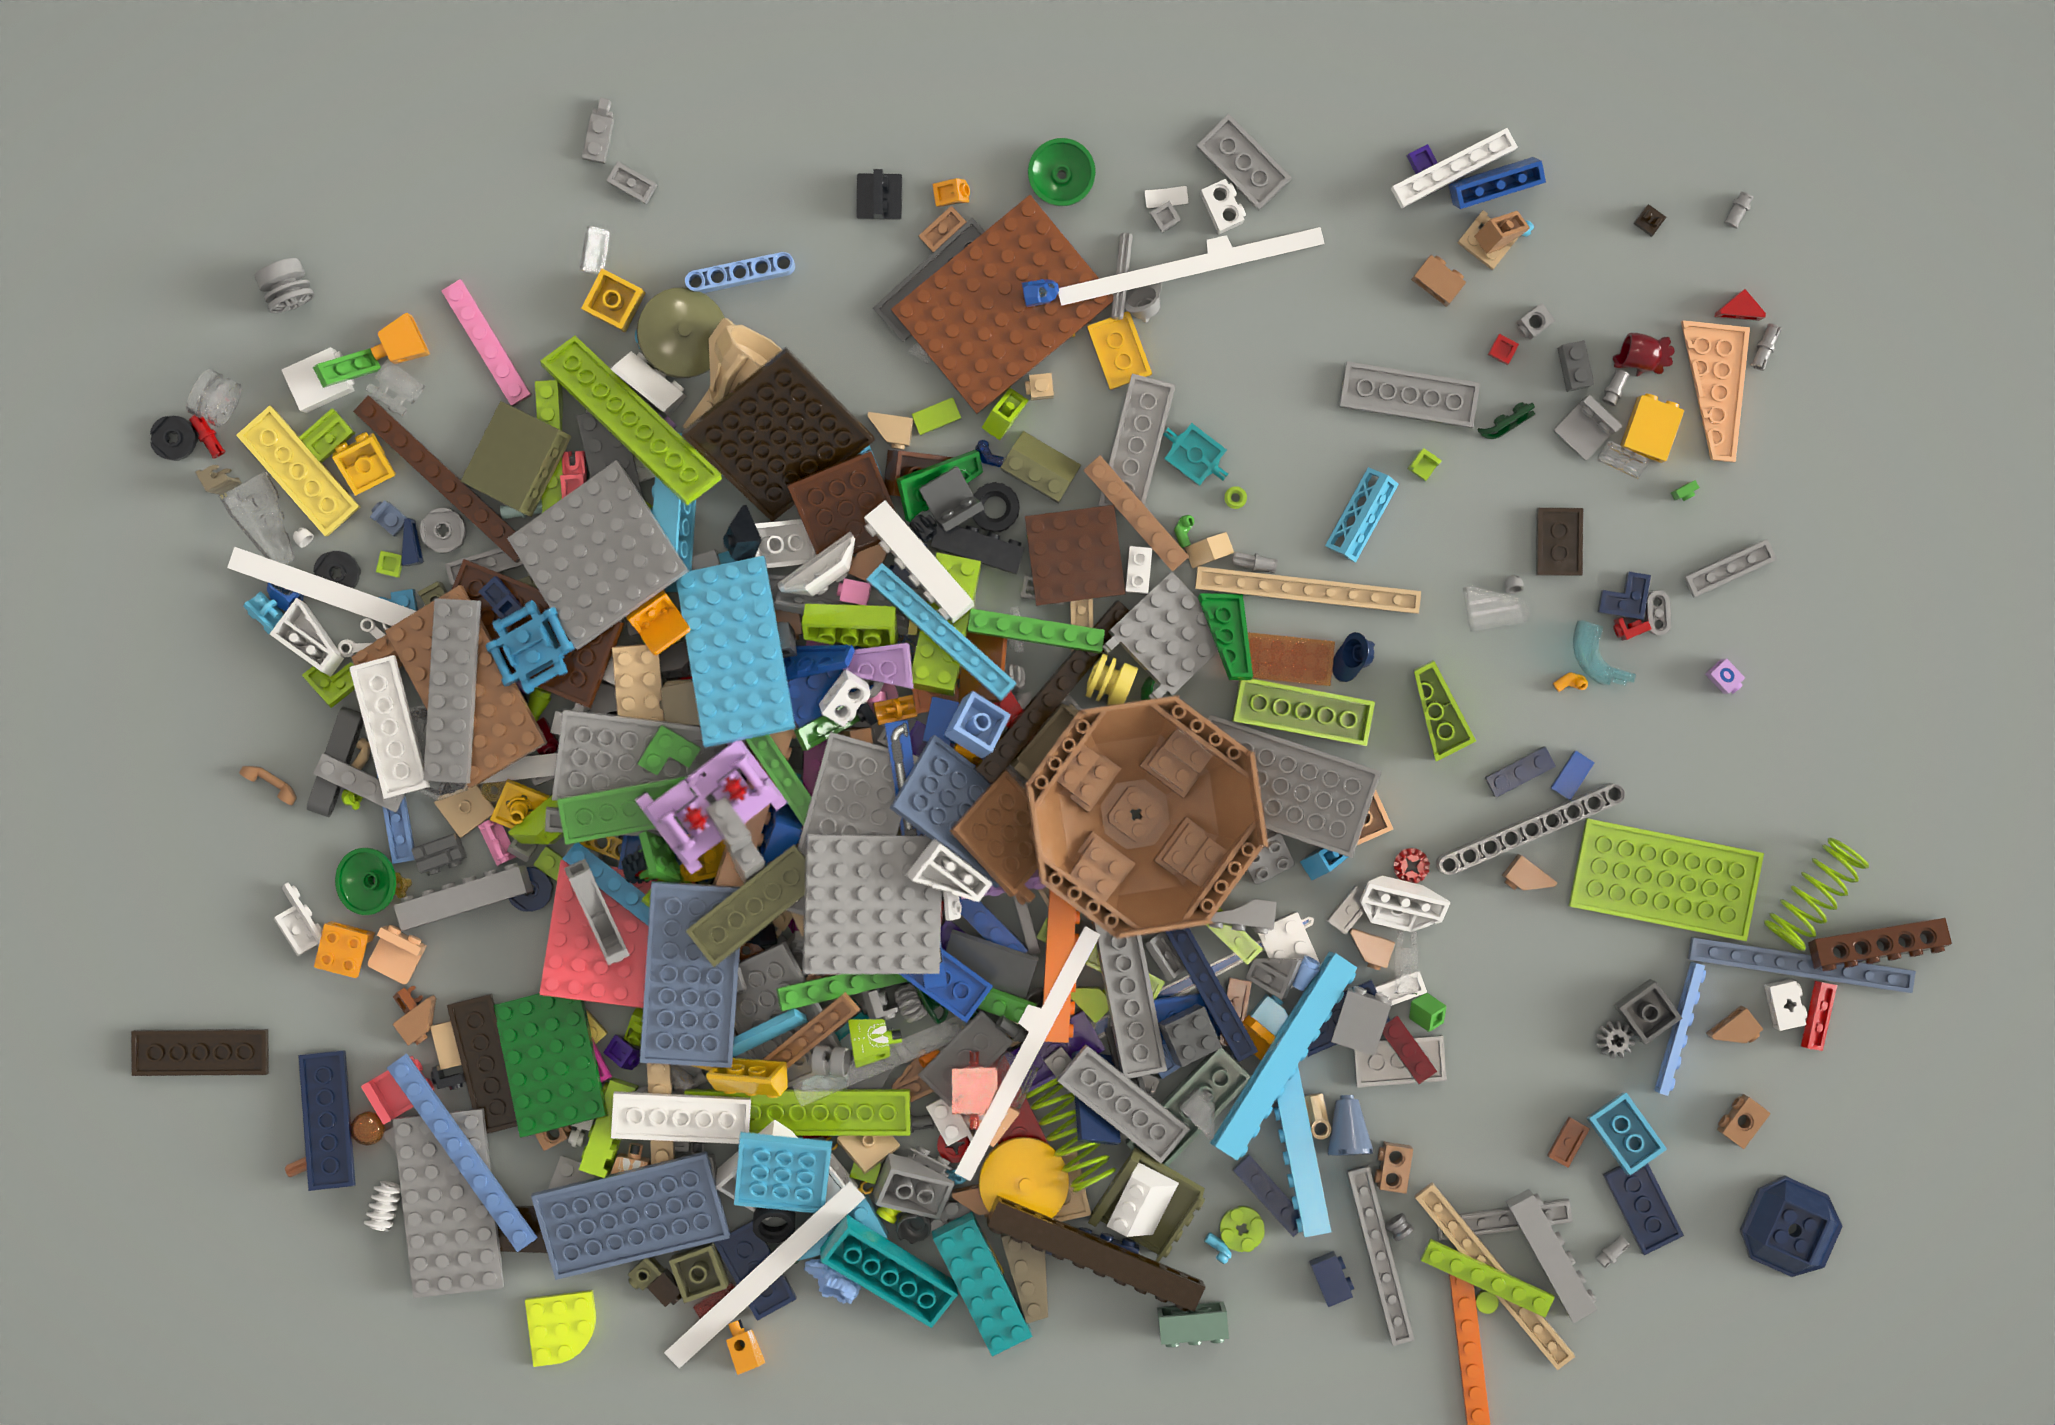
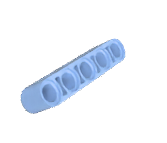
[685,252,795,293]

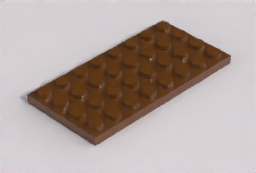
[452,559,624,708]

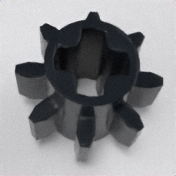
[909,514,937,542]

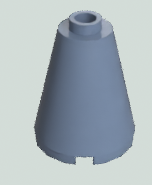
[1328,1095,1373,1156]

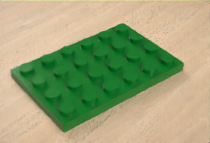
[494,993,608,1138]

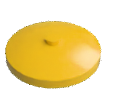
[979,1137,1069,1218]

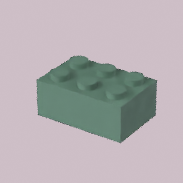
[1157,1301,1229,1347]

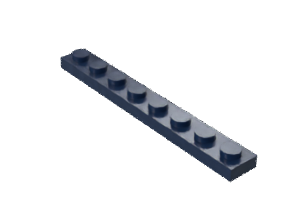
[1165,927,1258,1062]

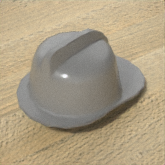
[1124,282,1162,323]

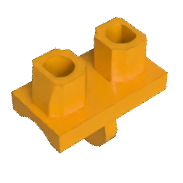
[873,694,918,726]

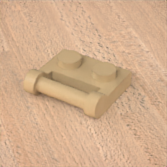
[1457,210,1519,270]

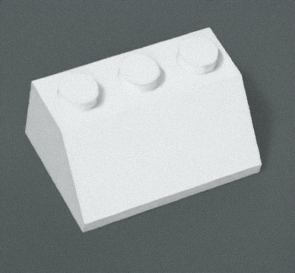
[611,351,687,417]
[1107,1163,1179,1237]

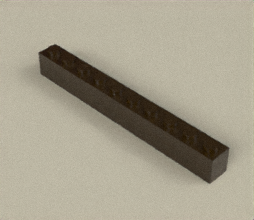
[986,1195,1206,1312]

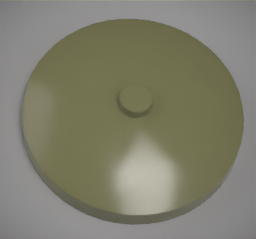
[637,287,725,378]

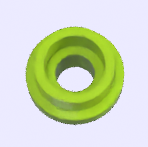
[1224,486,1247,509]

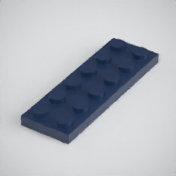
[298,1050,356,1191]

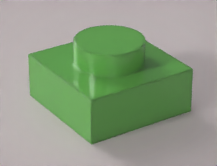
[1671,480,1700,501]

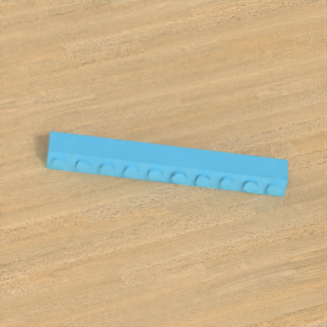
[1210,952,1357,1161]

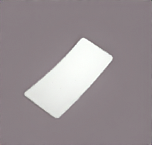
[1145,186,1188,208]

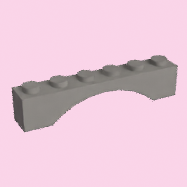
[1209,899,1277,934]

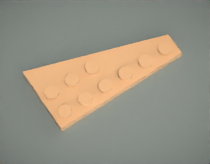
[1681,320,1750,463]

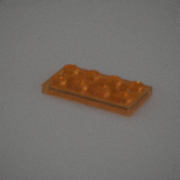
[1248,632,1335,686]

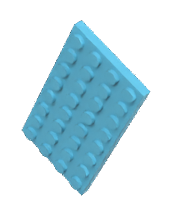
[676,556,796,748]

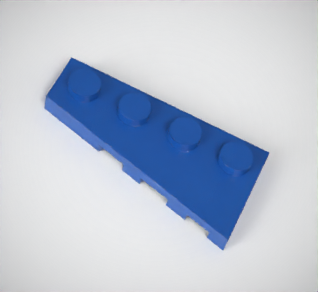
[783,645,855,680]

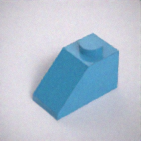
[1300,847,1348,880]

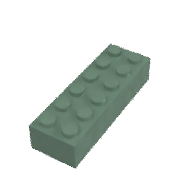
[1125,1047,1251,1166]

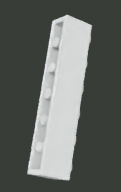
[864,501,974,623]

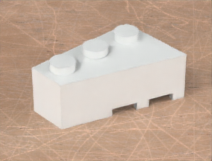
[906,839,993,902]

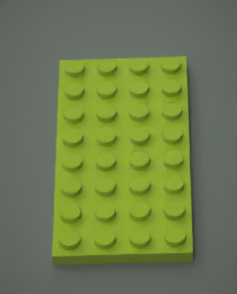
[1569,818,1764,941]

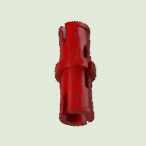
[189,413,225,459]

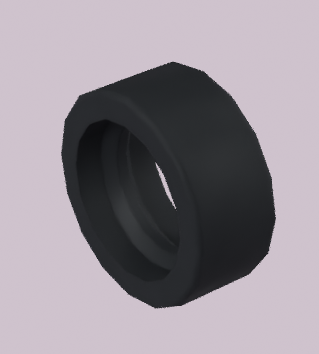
[753,1207,796,1243]

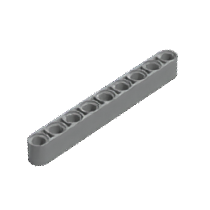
[1436,783,1625,875]

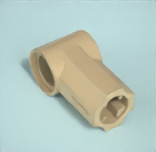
[1304,1093,1331,1139]

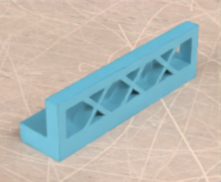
[1325,467,1399,562]

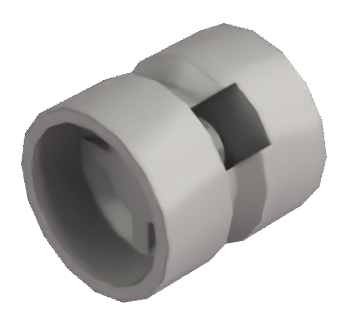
[812,1045,851,1077]

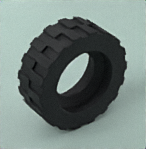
[972,482,1020,532]

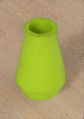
[528,687,552,721]

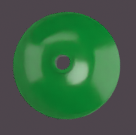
[1028,138,1096,206]
[335,848,396,915]

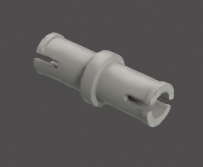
[1751,323,1782,371]

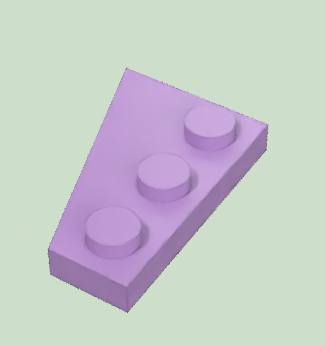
[843,643,914,689]

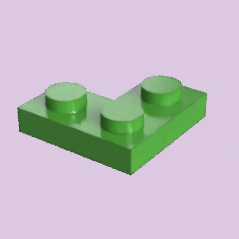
[637,724,701,776]

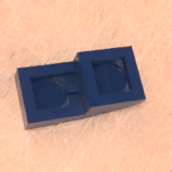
[478,576,523,619]

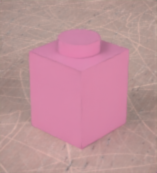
[837,578,872,605]

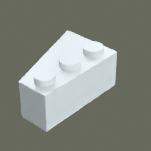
[270,598,344,677]

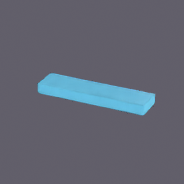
[733,1009,808,1058]

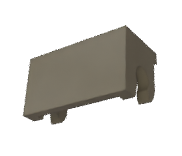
[195,465,241,495]

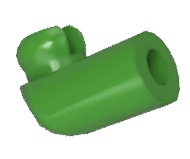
[1174,515,1195,548]

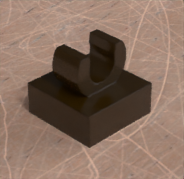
[1633,204,1666,237]

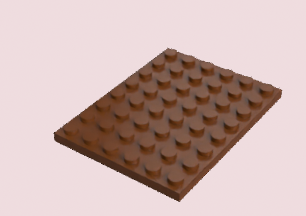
[891,195,1113,414]

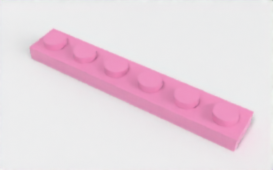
[442,279,532,407]

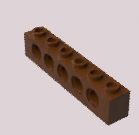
[1808,918,1952,972]

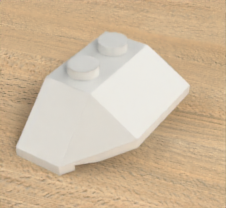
[777,532,855,597]
[1360,876,1450,932]

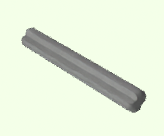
[1111,233,1132,320]

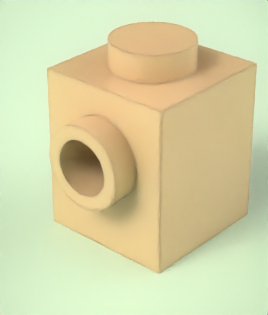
[1025,373,1054,401]

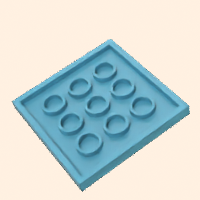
[734,1132,832,1213]

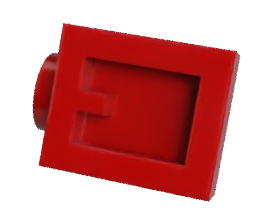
[1613,618,1652,641]

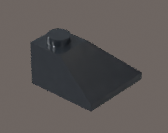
[723,505,762,561]

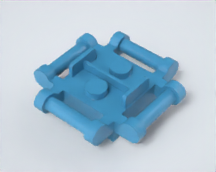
[485,600,575,694]

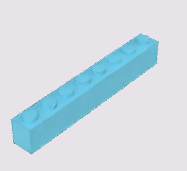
[1273,1064,1331,1237]

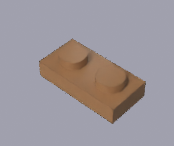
[918,205,966,253]

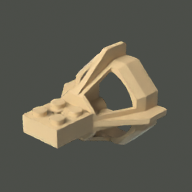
[682,318,782,429]

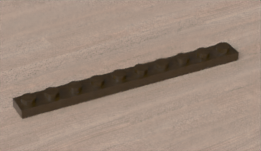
[973,600,1129,784]

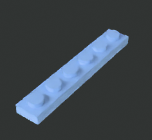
[1654,961,1706,1096]

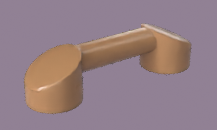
[239,766,297,805]

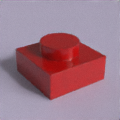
[1488,334,1519,365]

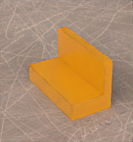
[1242,1015,1275,1060]

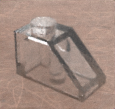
[1178,1086,1215,1140]

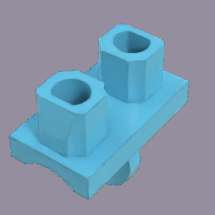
[243,591,284,634]

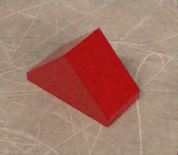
[1715,289,1766,321]

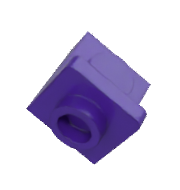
[603,1034,641,1070]

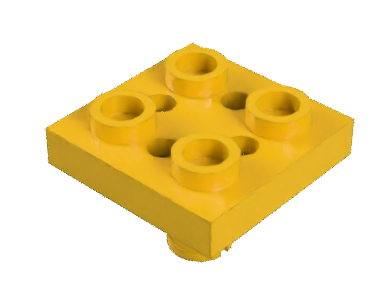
[490,779,550,829]

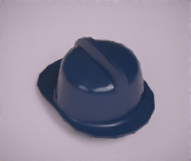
[1332,632,1375,682]

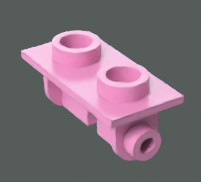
[478,819,516,866]

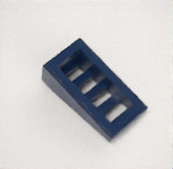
[401,518,424,567]

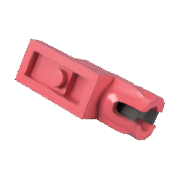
[560,451,587,499]

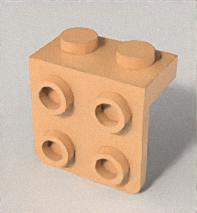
[368,925,427,984]

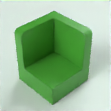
[1409,993,1447,1032]

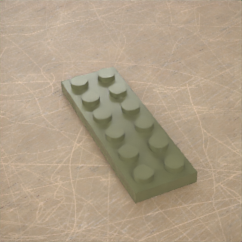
[686,845,805,967]

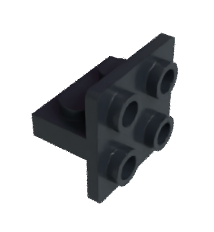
[857,169,902,220]

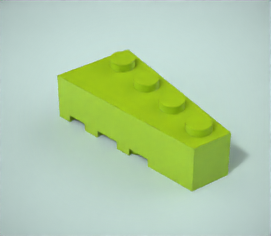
[802,604,898,648]
[1413,660,1476,762]
[579,1077,639,1178]

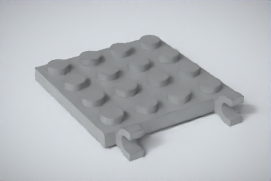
[1102,572,1218,699]

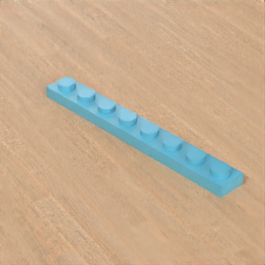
[867,563,1016,701]

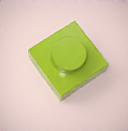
[376,551,402,578]

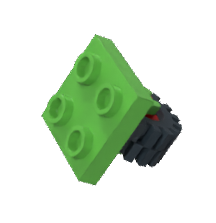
[621,831,682,884]

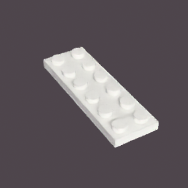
[349,655,430,799]
[611,1092,751,1144]

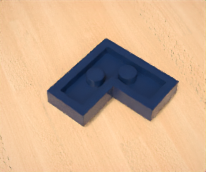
[1598,572,1651,620]

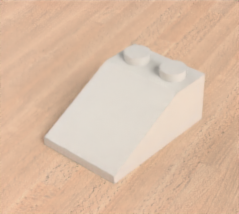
[755,519,816,568]

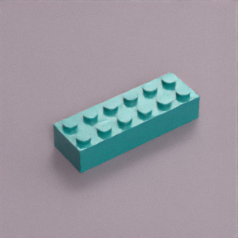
[932,1211,1033,1357]
[820,1214,958,1328]

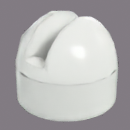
[293,528,314,548]

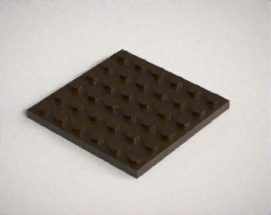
[682,347,875,522]

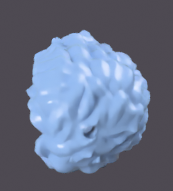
[804,1259,861,1304]

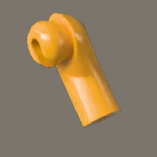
[1553,672,1588,692]

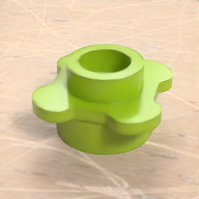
[341,789,364,810]

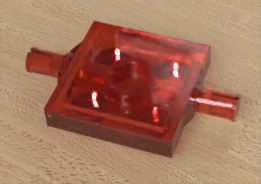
[952,1051,997,1130]

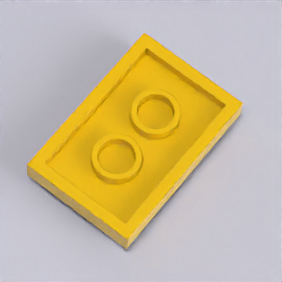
[1087,311,1152,390]

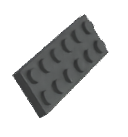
[873,217,985,342]

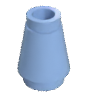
[1292,956,1321,991]

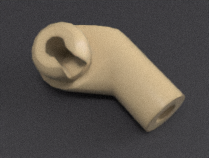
[351,738,371,770]

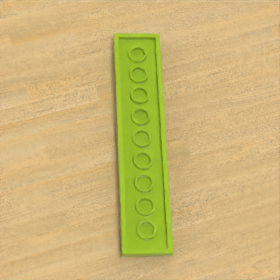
[540,335,722,506]
[684,1089,911,1136]

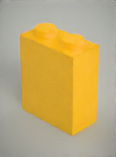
[1619,393,1684,463]

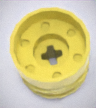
[1085,653,1138,706]

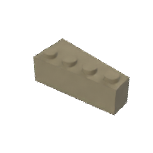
[1001,1233,1048,1324]

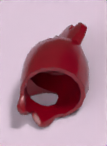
[1613,333,1675,376]

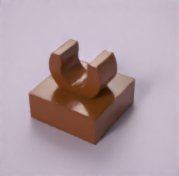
[393,986,423,1014]

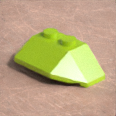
[508,796,564,844]

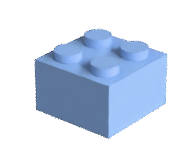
[944,691,1011,759]

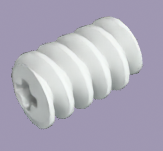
[363,1181,401,1232]

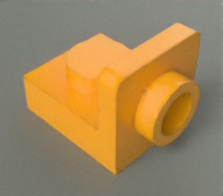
[933,178,970,207]

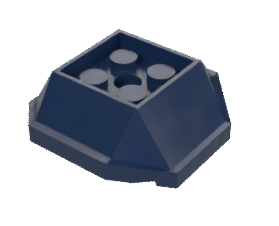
[1740,1176,1843,1277]

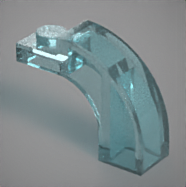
[1573,620,1636,686]

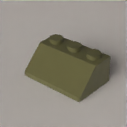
[1000,431,1081,504]

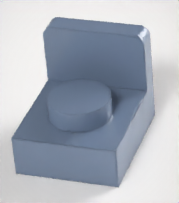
[370,500,407,536]

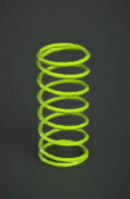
[1764,838,1869,951]
[1025,1077,1116,1192]

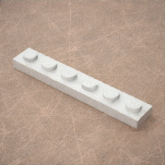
[1391,128,1518,208]

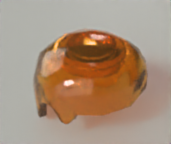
[350,1111,385,1146]

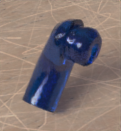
[975,440,1004,467]

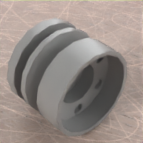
[255,258,315,313]

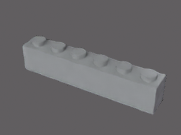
[394,863,533,931]
[1506,1189,1597,1323]

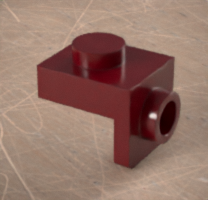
[536,717,559,755]

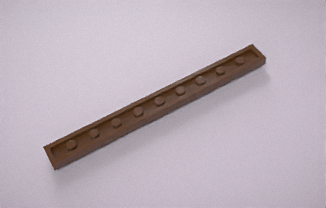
[353,395,520,563]

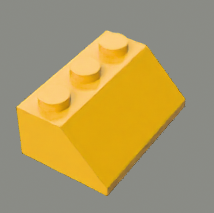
[706,1058,788,1098]

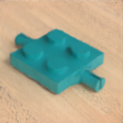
[1163,423,1229,486]

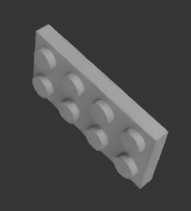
[1196,114,1291,211]
[1353,1035,1447,1087]

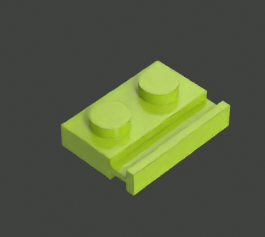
[298,408,355,463]

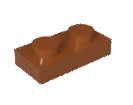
[1547,1117,1590,1168]

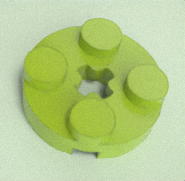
[1219,1206,1265,1252]

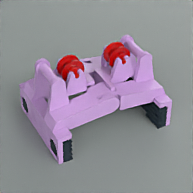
[634,740,787,875]

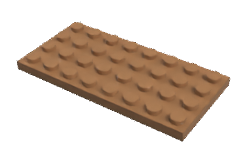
[385,585,548,788]

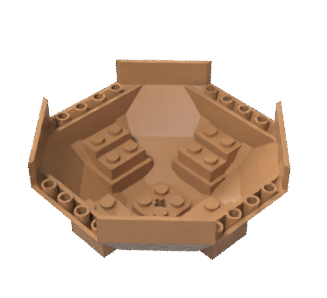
[1025,695,1268,938]

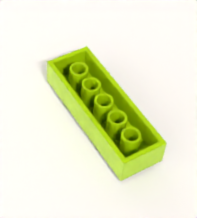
[912,553,981,697]
[1232,679,1375,746]

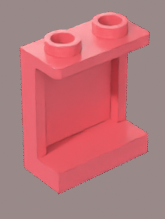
[361,1056,434,1125]

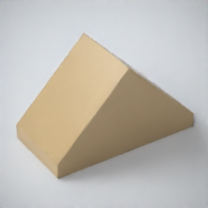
[1185,532,1234,569]

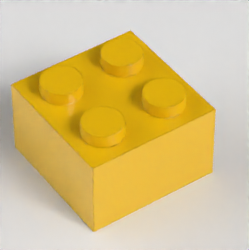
[581,268,646,333]

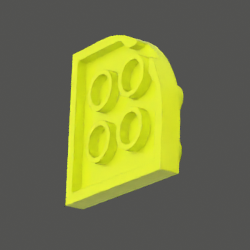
[525,1290,596,1367]

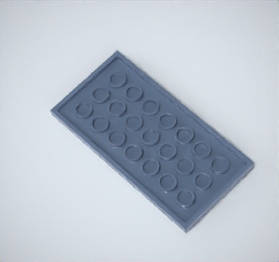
[640,881,740,1068]
[531,1151,730,1280]

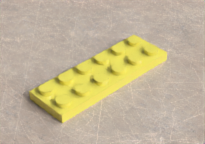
[236,406,361,537]

